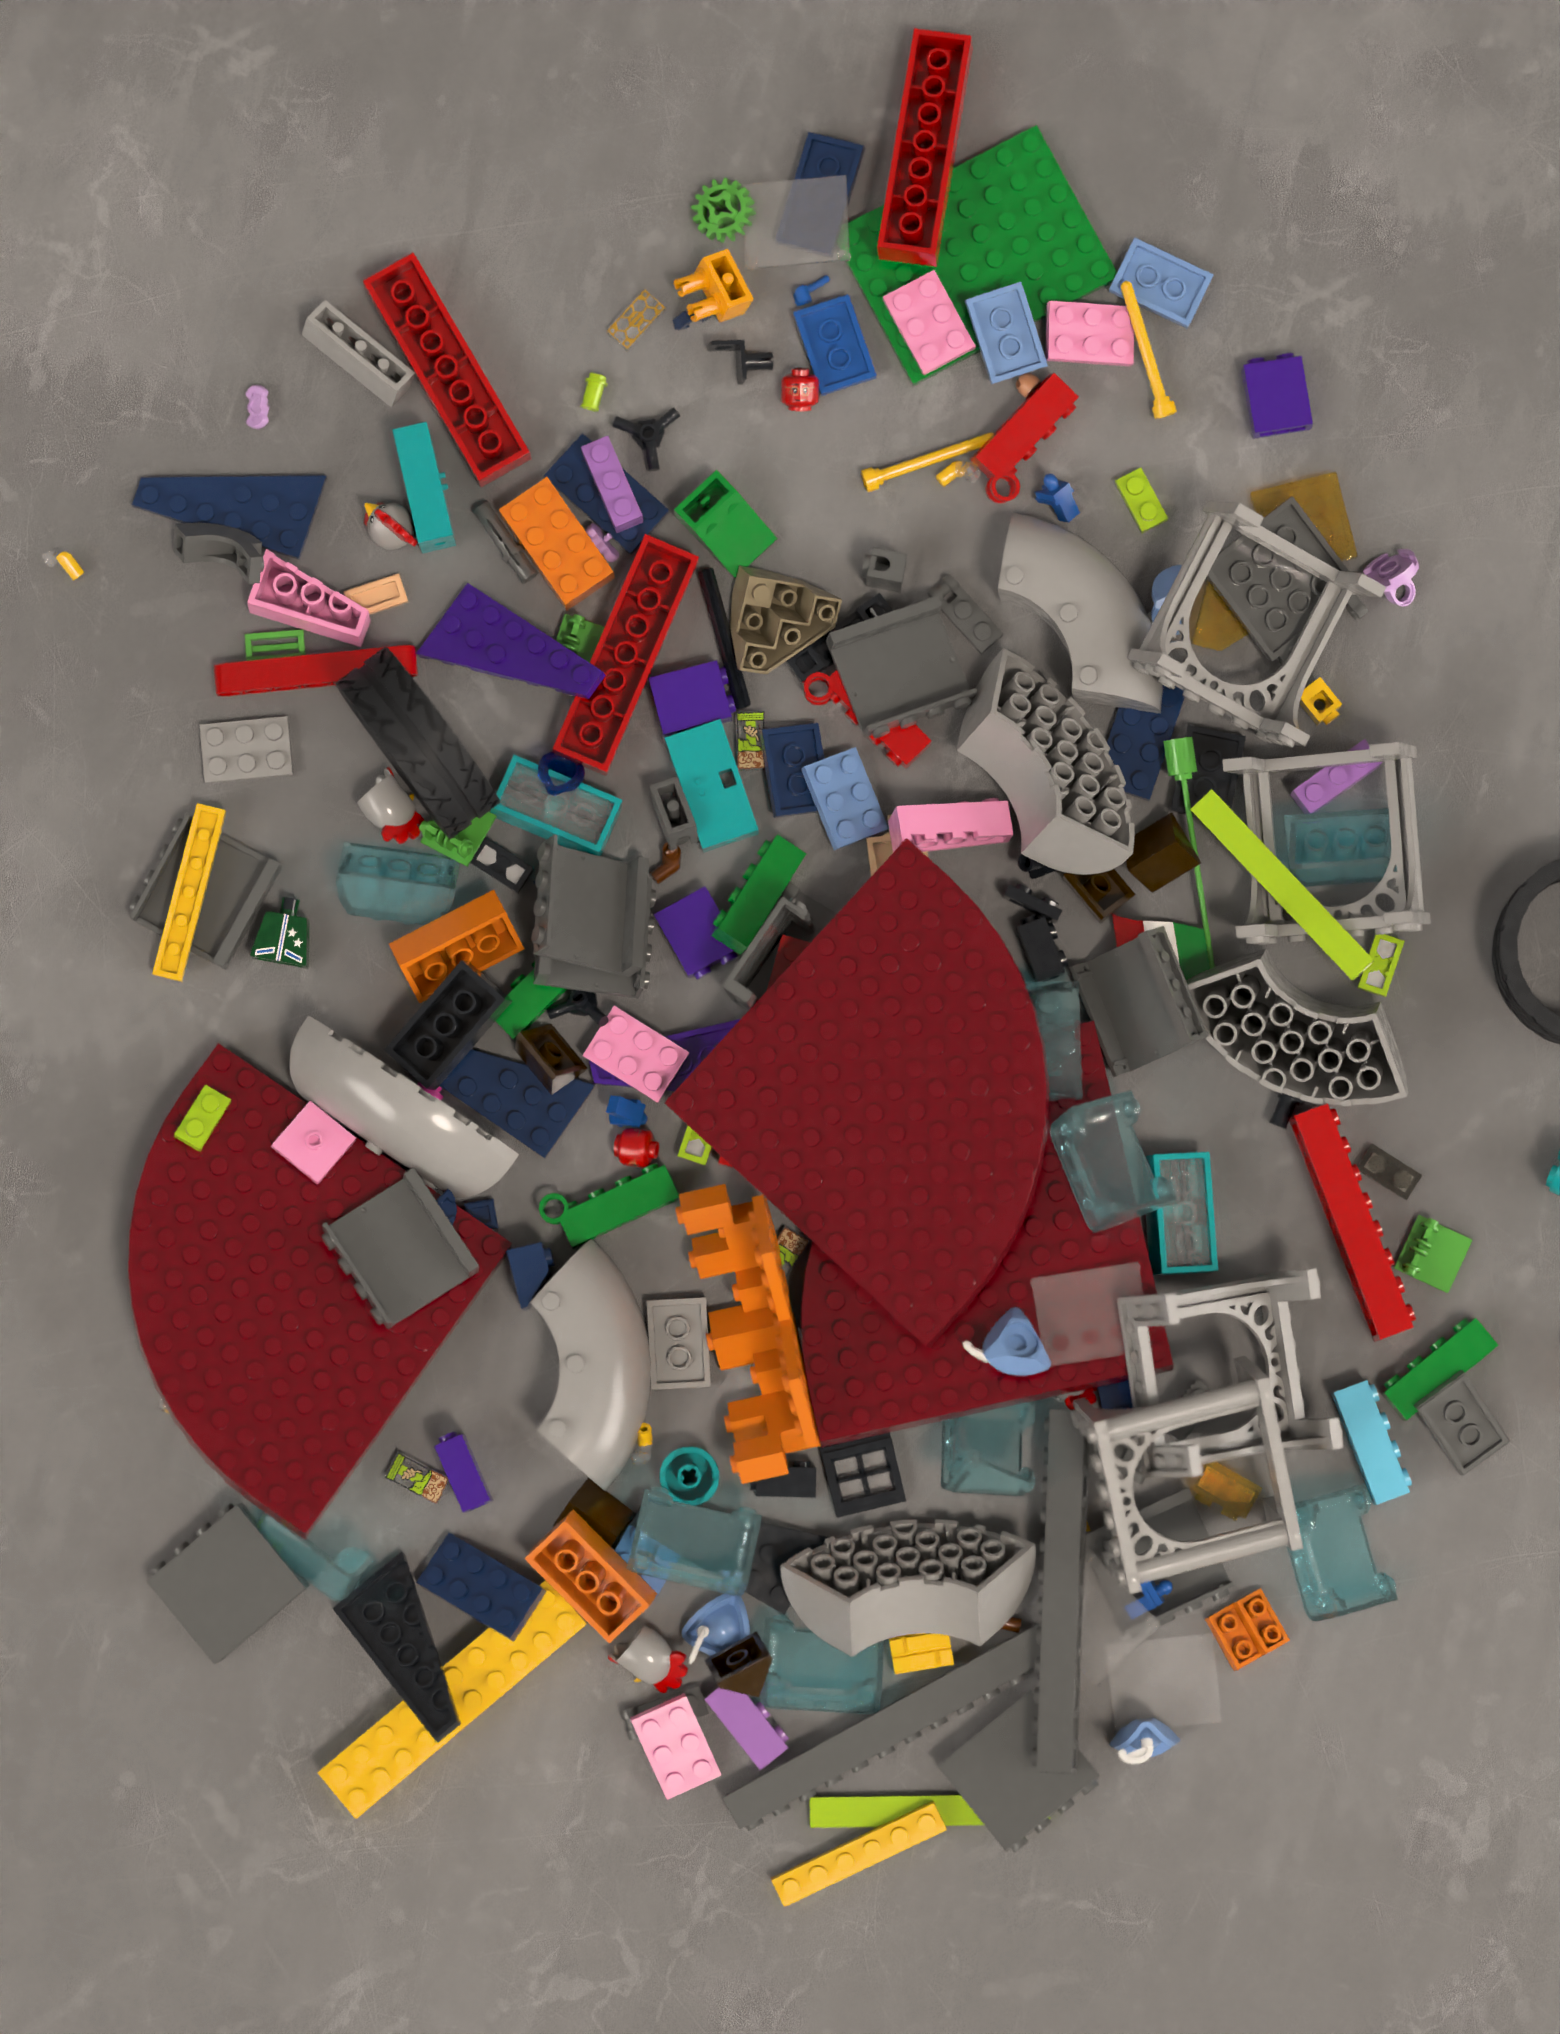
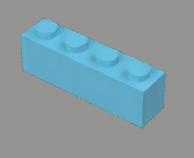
[1331,1380,1412,1505]

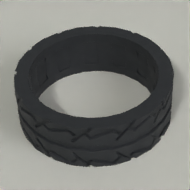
[335,646,500,839]
[1491,859,1560,1045]

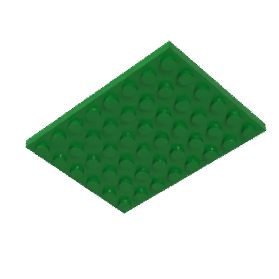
[837,125,1117,386]

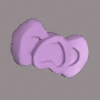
[246,385,269,429]
[585,523,619,563]

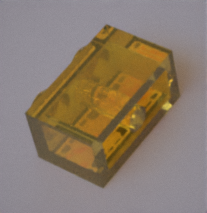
[1191,1462,1262,1521]

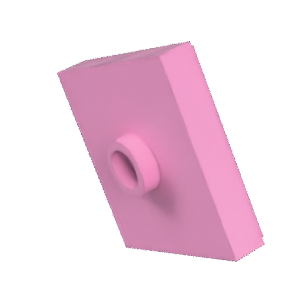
[272,1101,356,1185]

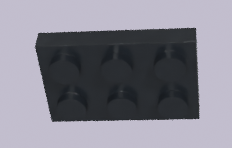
[1170,725,1246,818]

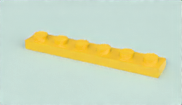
[152,803,227,982]
[771,1801,947,1907]

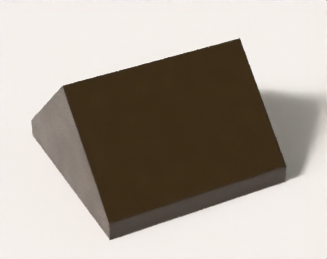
[1126,812,1201,893]
[1063,869,1136,924]
[515,1024,588,1095]
[552,1478,636,1547]
[704,1631,773,1698]

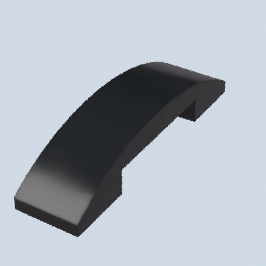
[786,593,893,683]

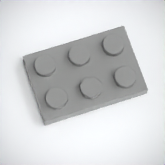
[200,716,293,784]
[647,1297,711,1390]

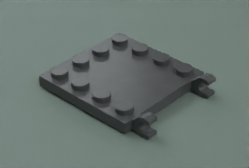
[1206,496,1369,666]

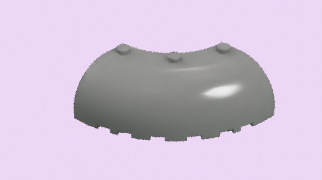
[998,513,1163,714]
[957,648,1135,875]
[1186,948,1408,1106]
[290,1015,519,1198]
[530,1239,651,1491]
[781,1519,1035,1657]

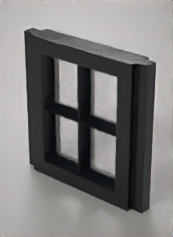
[820,1432,906,1518]

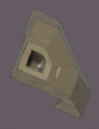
[730,566,842,675]

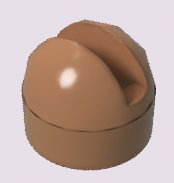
[1015,373,1041,399]

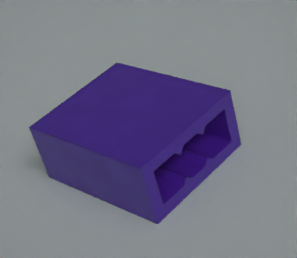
[1241,353,1313,439]
[649,660,736,739]
[654,886,738,980]
[434,1431,493,1513]

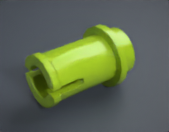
[580,373,608,412]

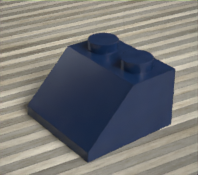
[507,1242,555,1311]

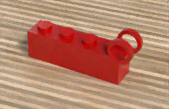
[970,373,1079,504]
[804,670,932,769]

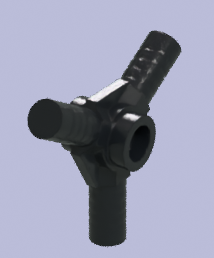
[612,407,680,471]
[547,990,608,1027]

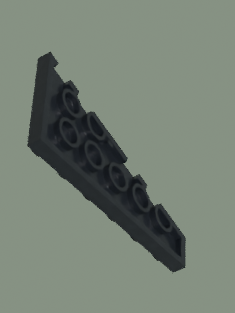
[630,1498,829,1615]
[332,1551,461,1743]

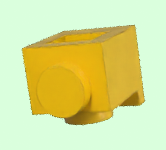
[1300,677,1342,725]

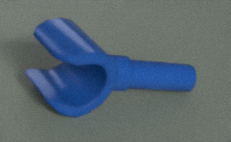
[793,275,830,307]

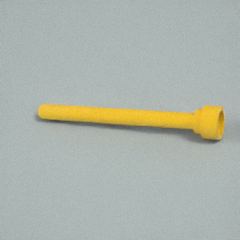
[1121,281,1177,419]
[860,432,994,493]

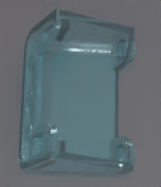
[1050,1090,1177,1233]
[941,1401,1036,1497]
[1287,1484,1398,1622]
[626,1487,762,1596]
[256,1511,378,1601]
[760,1615,884,1714]

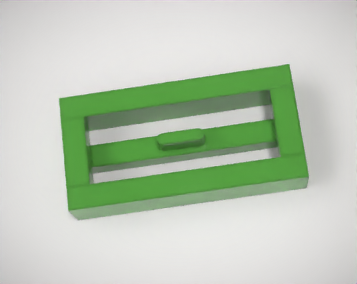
[245,629,306,661]

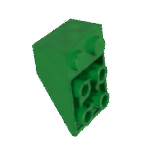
[674,470,778,579]

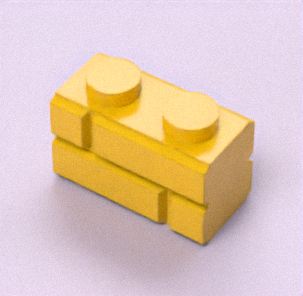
[889,1633,954,1674]

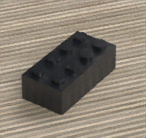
[384,960,512,1090]

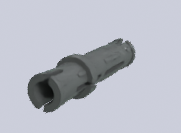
[473,502,538,584]

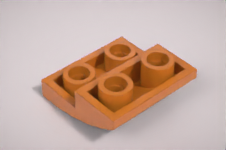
[1205,1588,1290,1671]

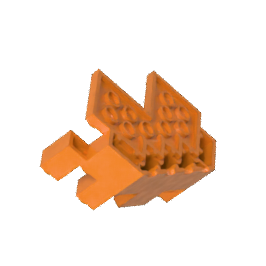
[675,1184,821,1484]

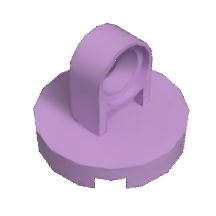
[1363,549,1419,606]

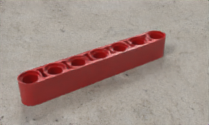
[214,645,418,697]

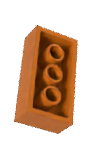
[499,477,615,611]
[389,889,525,1003]
[525,1509,657,1643]

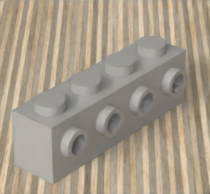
[302,300,415,408]

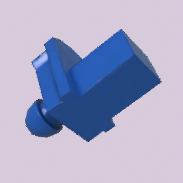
[1035,473,1080,523]
[606,1095,648,1127]
[1125,1580,1173,1620]

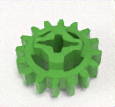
[691,178,756,243]

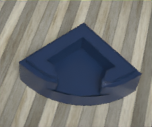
[672,310,713,330]
[436,1189,457,1226]
[464,1199,499,1229]

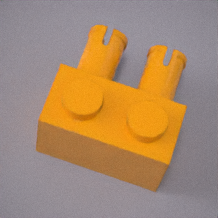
[674,249,754,323]

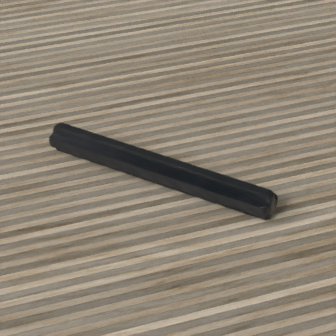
[698,568,751,709]

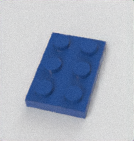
[793,294,877,396]

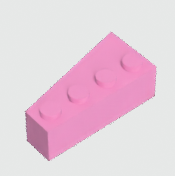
[247,549,371,647]
[888,798,1013,852]

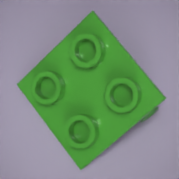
[556,614,605,663]
[419,812,497,867]
[1394,1215,1472,1294]

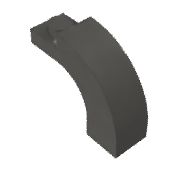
[173,523,264,584]

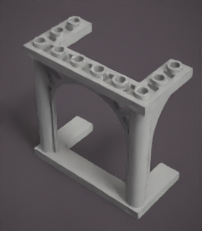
[1127,501,1386,748]
[1222,742,1431,945]
[1117,1268,1343,1477]
[1071,1356,1303,1594]

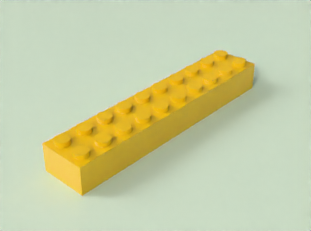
[317,1580,588,1819]

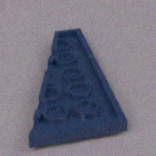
[132,475,327,560]
[440,1049,595,1159]

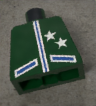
[250,897,310,969]

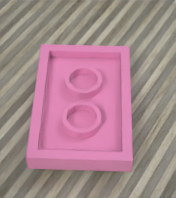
[882,270,976,376]
[1046,301,1134,366]
[582,1006,690,1103]
[630,1693,721,1800]

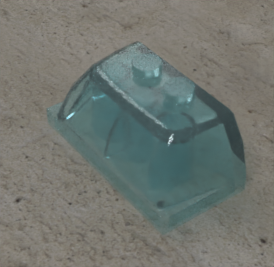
[1283,808,1397,887]
[336,842,460,925]
[1026,981,1083,1101]

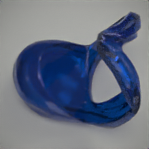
[537,751,585,796]

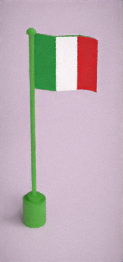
[1112,737,1215,980]

